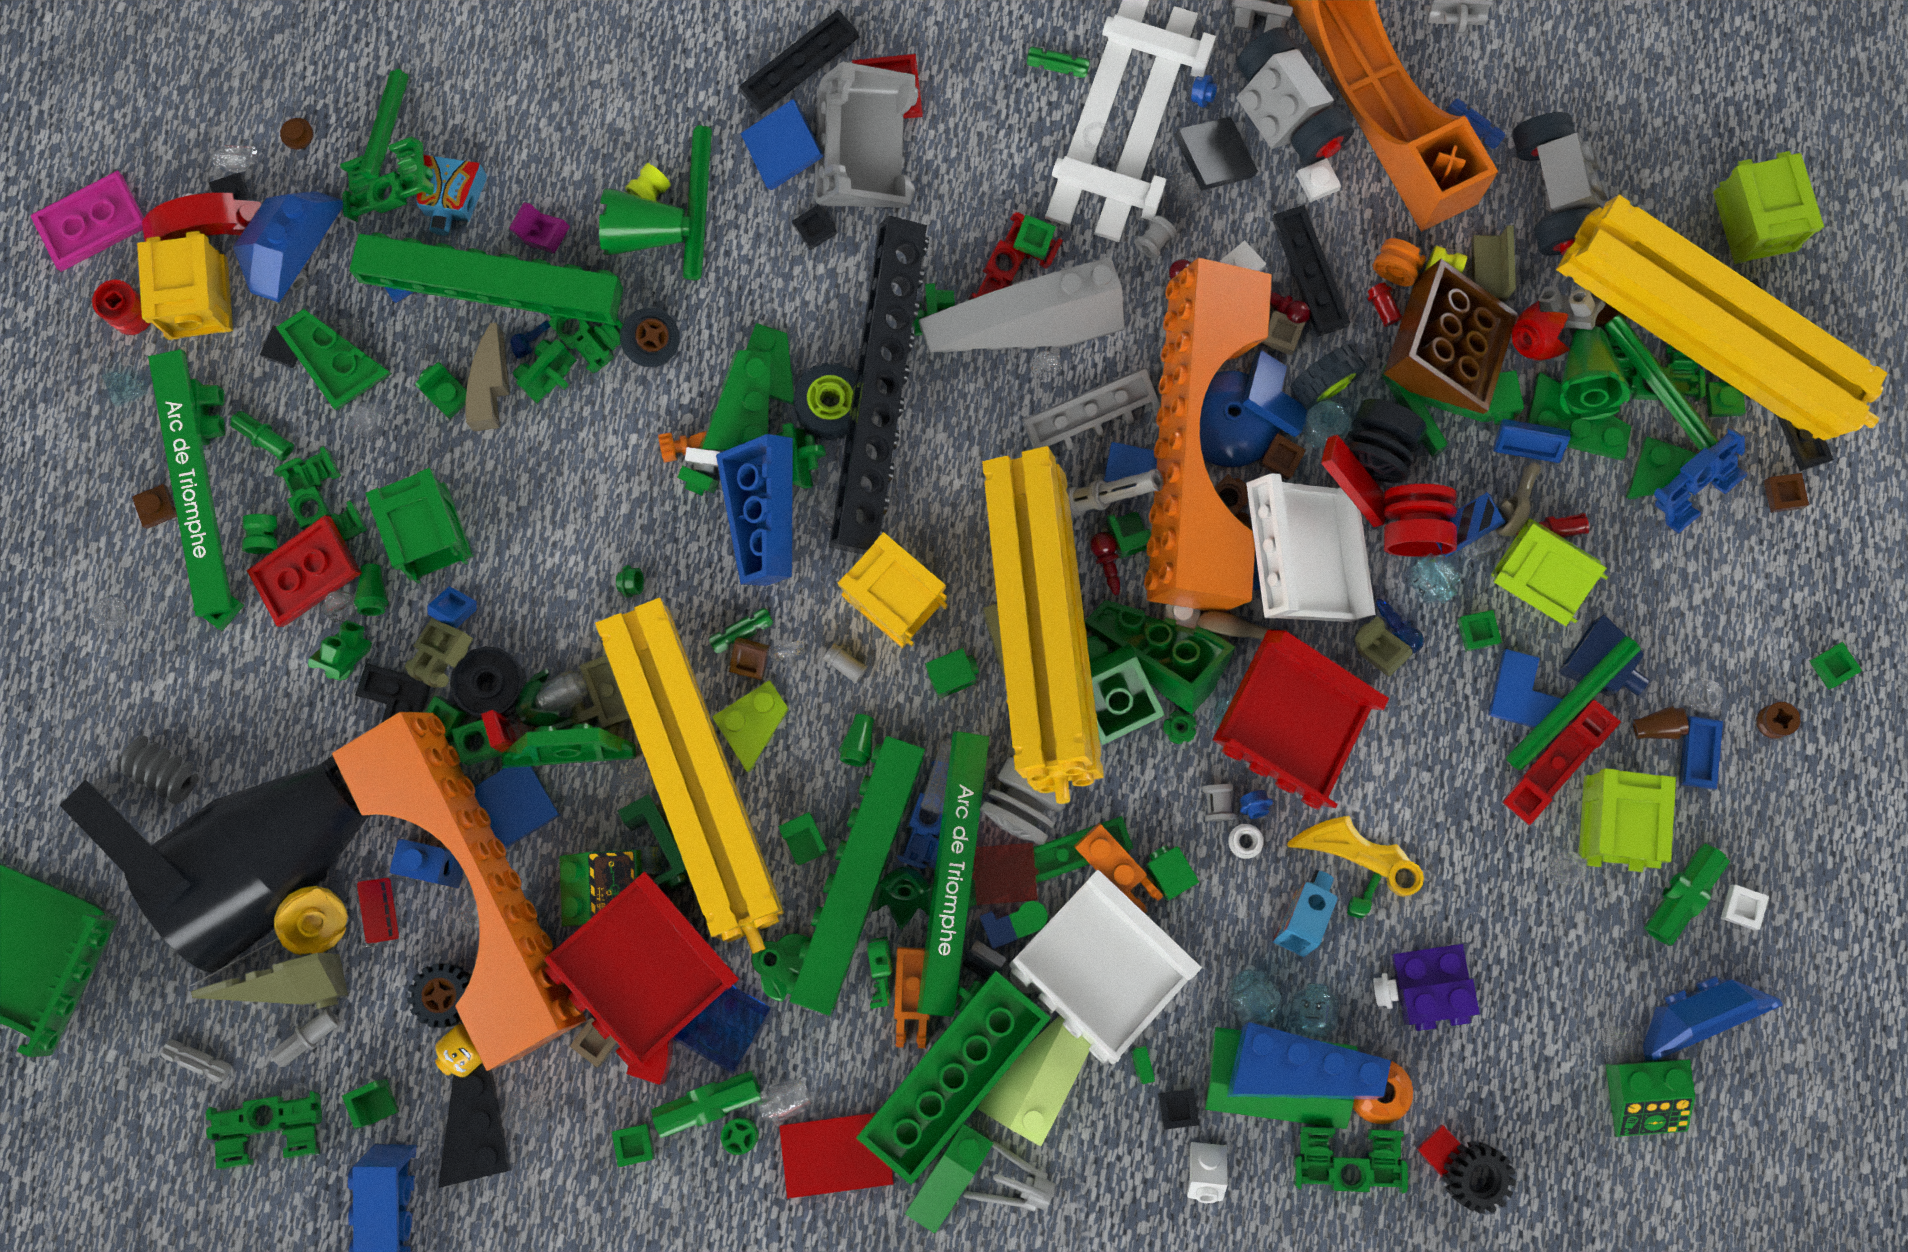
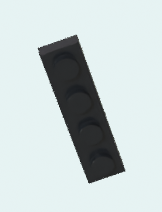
[739,9,859,115]
[1272,205,1351,337]

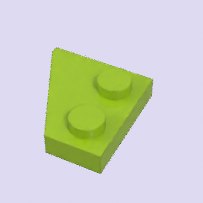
[712,680,789,772]

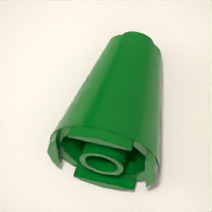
[599,188,691,255]
[1559,326,1630,420]

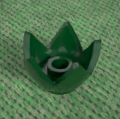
[516,668,575,729]
[871,867,932,929]

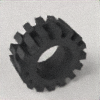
[1442,1141,1516,1214]

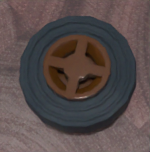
[620,307,680,367]

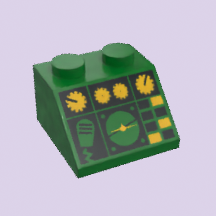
[1606,1059,1695,1137]

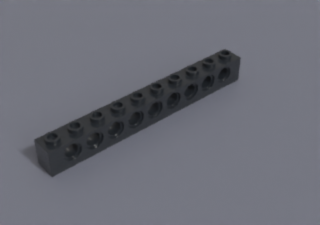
[829,216,929,555]

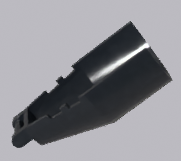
[124,755,371,973]

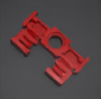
[969,212,1063,300]

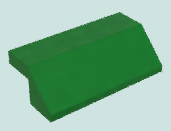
[1205,1027,1358,1129]

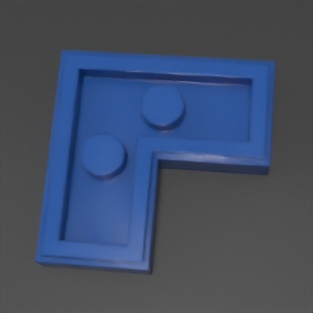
[1242,350,1307,438]
[1488,649,1563,728]

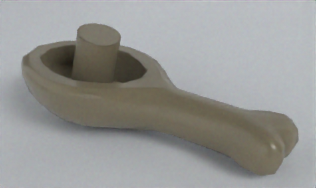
[1496,462,1541,537]
[1196,611,1275,643]

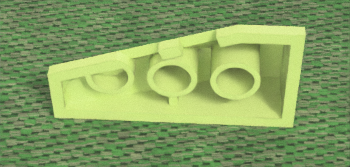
[977,1015,1091,1146]

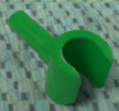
[1347,873,1382,918]

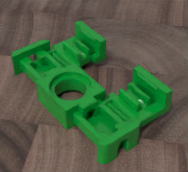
[340,136,434,222]
[548,314,623,373]
[1608,338,1706,402]
[274,446,368,541]
[867,936,893,1009]
[206,1091,322,1170]
[1294,1126,1408,1194]

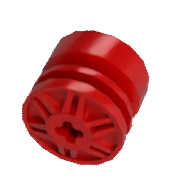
[1384,484,1457,557]

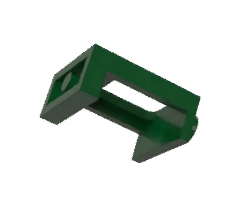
[617,794,690,893]

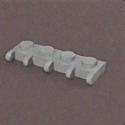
[1022,368,1161,451]

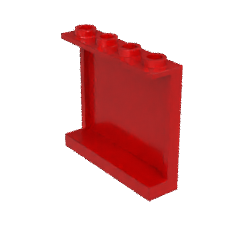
[1212,630,1389,810]
[544,871,739,1069]

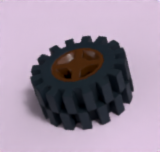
[407,963,471,1028]

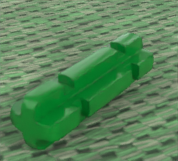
[1027,46,1090,78]
[708,608,773,654]

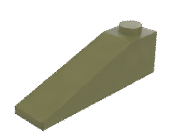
[191,953,348,1010]

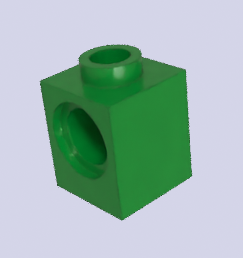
[925,648,980,700]
[450,719,502,766]
[1145,844,1200,901]

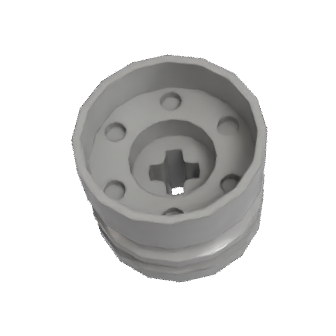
[980,757,1072,845]

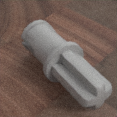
[270,1008,340,1067]

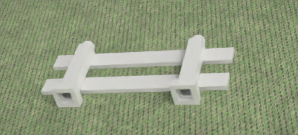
[1045,0,1216,242]

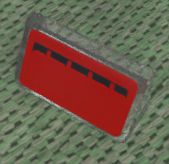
[353,874,405,949]

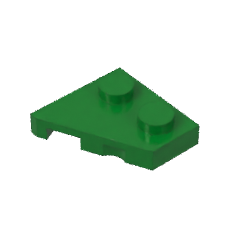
[746,323,794,406]
[1626,436,1698,499]

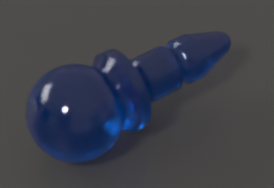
[1376,598,1424,654]

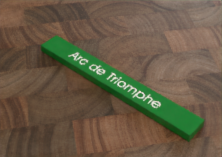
[148,349,233,617]
[917,731,990,1017]

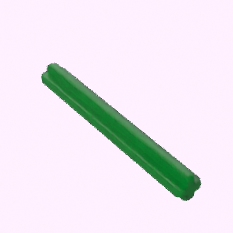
[683,125,712,281]
[1605,315,1719,451]
[1506,636,1641,771]

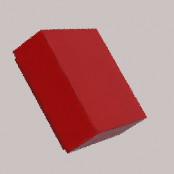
[1416,1125,1461,1177]

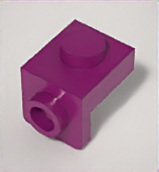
[509,202,570,254]

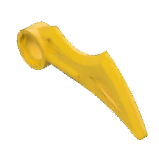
[1287,816,1424,897]

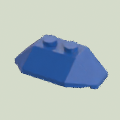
[233,191,343,303]
[1640,976,1783,1062]

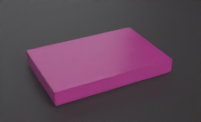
[30,170,144,272]

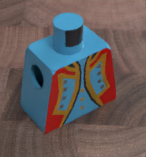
[417,155,487,236]
[1272,870,1338,957]

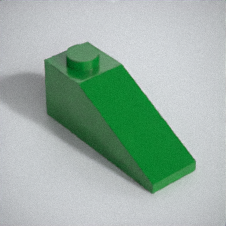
[1419,370,1524,425]
[905,1122,994,1234]

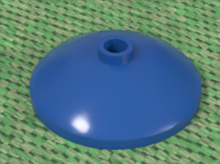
[1200,371,1280,467]

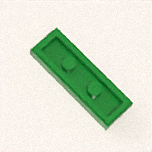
[1381,365,1448,457]

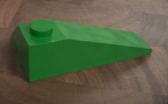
[1085,600,1235,714]

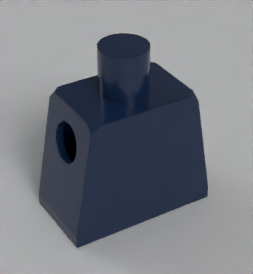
[1558,614,1650,697]

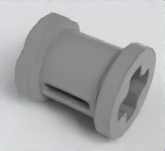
[1134,215,1177,260]
[1202,784,1236,822]

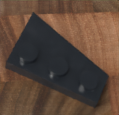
[438,1066,511,1188]

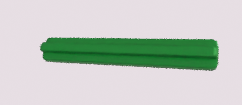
[359,69,409,180]

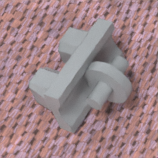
[1232,0,1293,33]
[1428,0,1493,33]
[1538,287,1605,337]

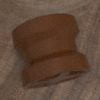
[1756,702,1801,739]

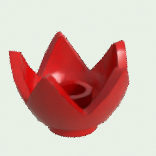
[1512,301,1570,361]

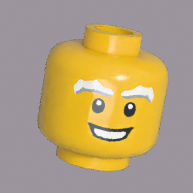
[435,1024,482,1077]

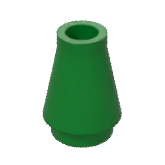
[353,564,389,616]
[838,714,875,767]

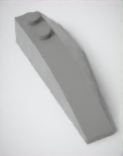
[918,257,1125,352]

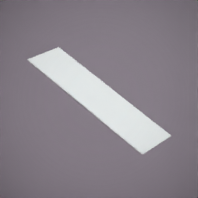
[190,938,279,986]

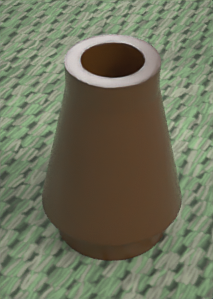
[1632,706,1689,740]

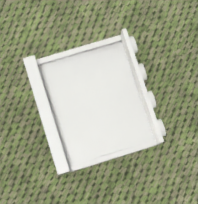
[1246,473,1376,622]
[1009,870,1202,1064]

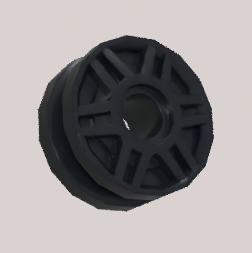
[450,646,527,720]

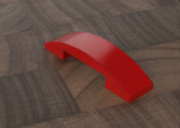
[1502,699,1621,826]

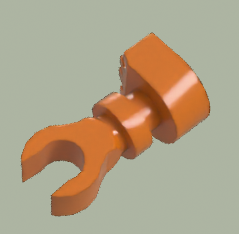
[658,431,707,463]

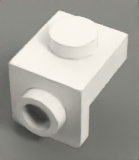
[1187,1142,1228,1203]

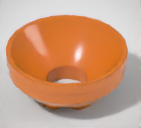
[1352,1061,1413,1125]

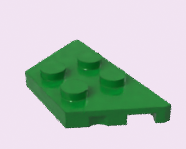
[502,724,636,768]

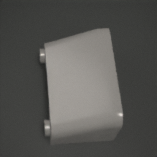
[814,62,918,208]

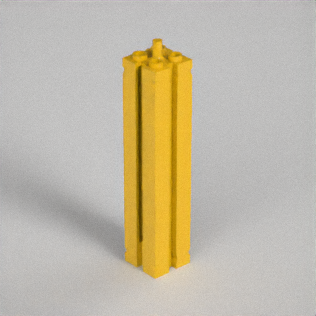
[1556,194,1888,440]
[982,446,1104,804]
[595,598,785,954]

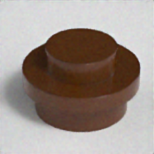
[280,118,314,150]

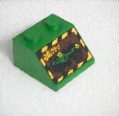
[559,850,642,927]

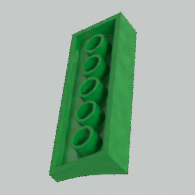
[856,970,1051,1185]

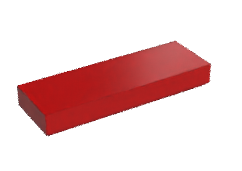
[1321,435,1387,527]

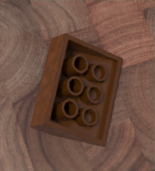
[1383,259,1518,414]

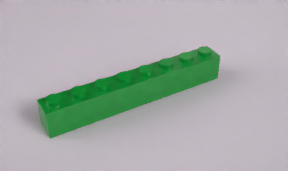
[349,232,624,325]
[786,736,925,1017]

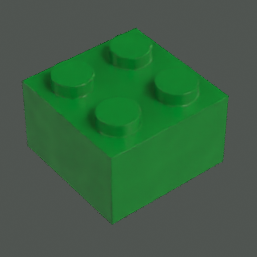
[1090,644,1165,745]

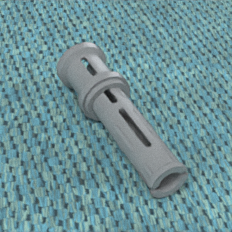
[1067,469,1164,516]

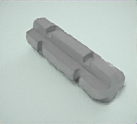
[161,1040,231,1082]

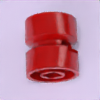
[92,279,151,335]

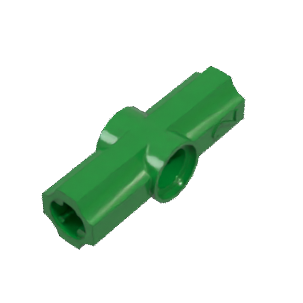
[1643,843,1730,946]
[651,1070,763,1138]

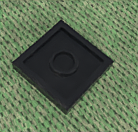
[1174,116,1258,191]

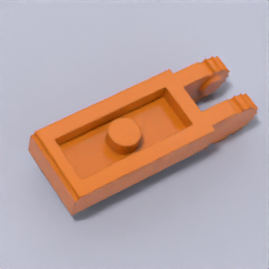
[1074,823,1163,913]
[894,947,930,1049]

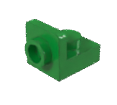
[415,362,467,420]

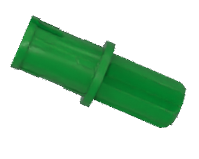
[230,411,294,461]

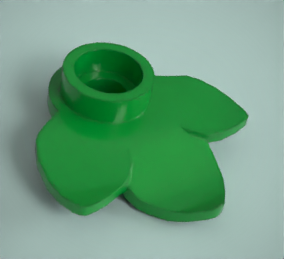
[751,933,812,1002]

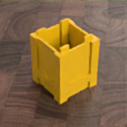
[137,231,233,340]
[838,532,947,649]

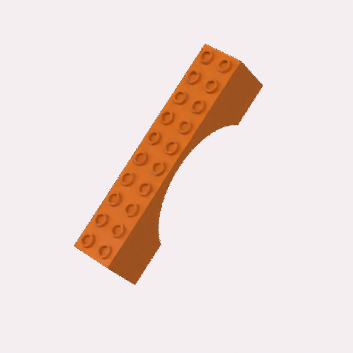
[1286,0,1498,232]
[1144,257,1272,612]
[332,712,587,1071]

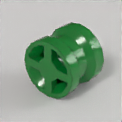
[720,1117,759,1155]

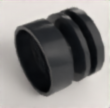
[1345,398,1427,483]

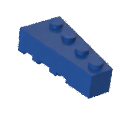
[716,434,793,586]
[1227,1022,1391,1100]
[348,1144,417,1252]

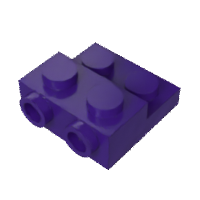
[1391,944,1480,1031]

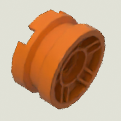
[1372,238,1426,287]

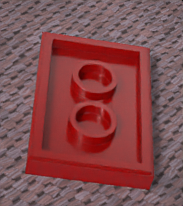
[246,515,362,627]
[779,1112,894,1199]

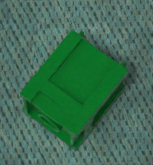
[365,467,474,584]

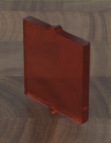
[972,843,1039,905]

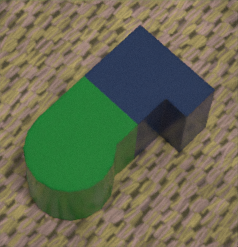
[979,901,1048,950]

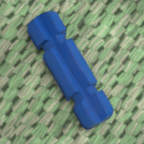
[1446,98,1506,149]

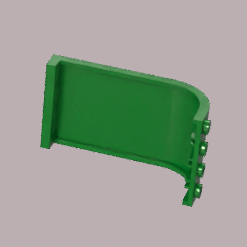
[0,863,119,1057]

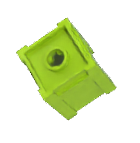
[1713,151,1824,264]
[1491,517,1608,627]
[1578,768,1676,873]

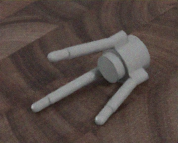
[963,1141,1055,1212]

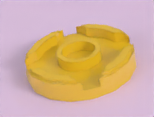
[274,886,348,955]

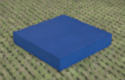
[740,99,824,190]
[474,766,561,849]

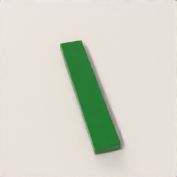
[929,816,1134,908]

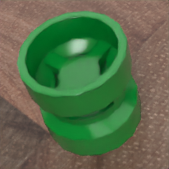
[242,514,277,554]

